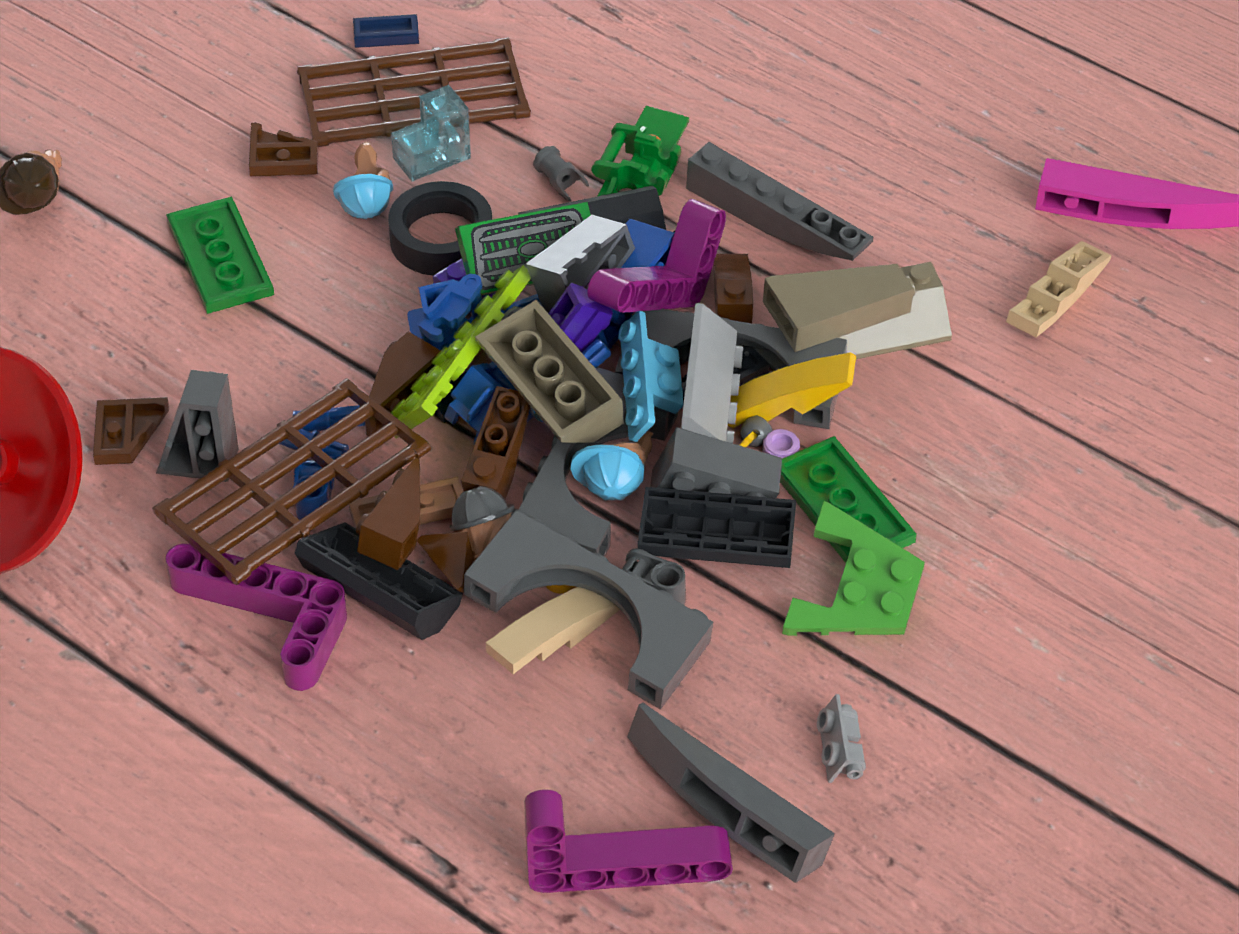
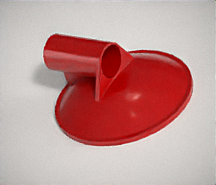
[0,347,82,574]

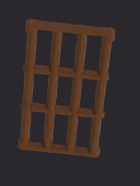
[297,37,531,147]
[152,378,431,585]

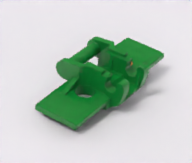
[591,106,689,197]

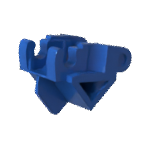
[407,274,483,350]
[445,361,537,445]

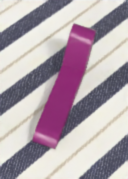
[587,199,726,313]
[165,543,347,691]
[524,789,733,893]

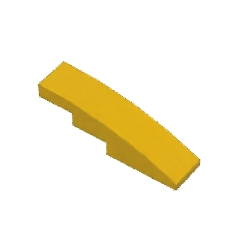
[728,352,856,429]

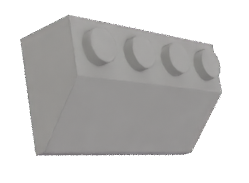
[681,303,743,443]

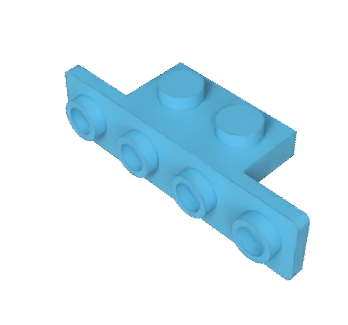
[618,311,684,442]

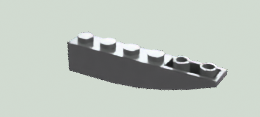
[686,142,874,261]
[627,703,835,883]

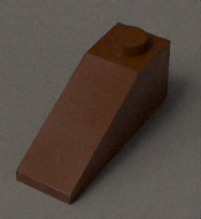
[713,254,753,324]
[365,331,441,436]

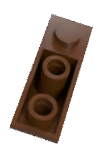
[461,386,530,500]
[356,458,420,570]

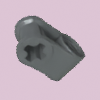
[622,548,686,605]

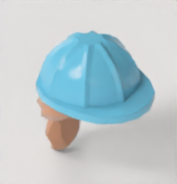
[333,142,393,219]
[570,431,653,501]

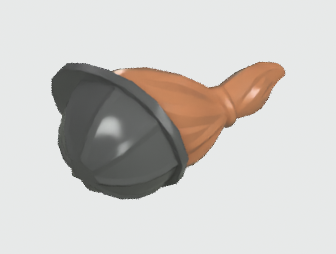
[449,486,515,561]

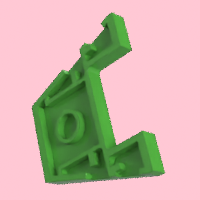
[782,501,925,636]

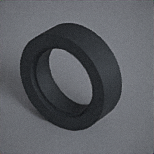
[388,181,492,276]

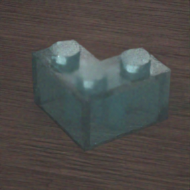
[391,85,471,181]

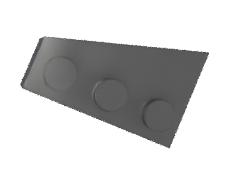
[526,215,635,313]
[156,370,239,482]
[650,427,782,498]

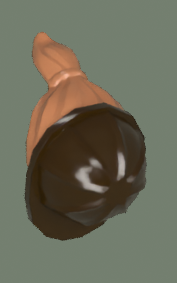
[0,149,62,215]

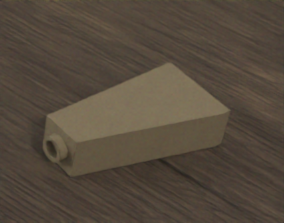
[763,264,915,352]

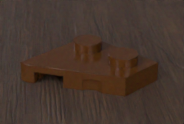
[249,122,318,177]
[93,397,169,465]

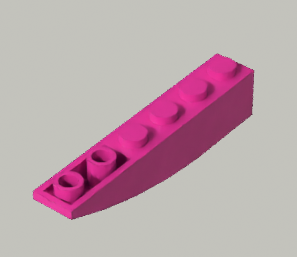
[1035,158,1239,229]

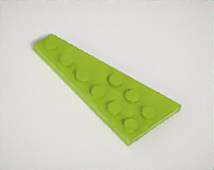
[391,265,531,439]

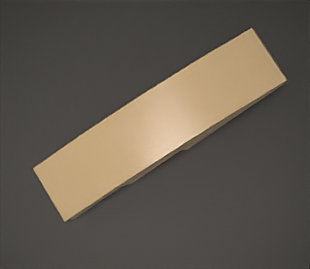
[1006,241,1112,337]
[486,587,620,675]

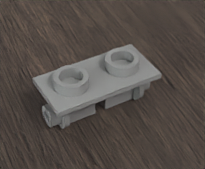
[817,694,866,783]

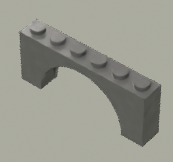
[615,309,847,429]
[511,367,678,557]
[464,510,714,710]

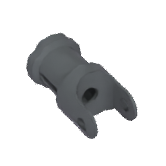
[533,146,589,201]

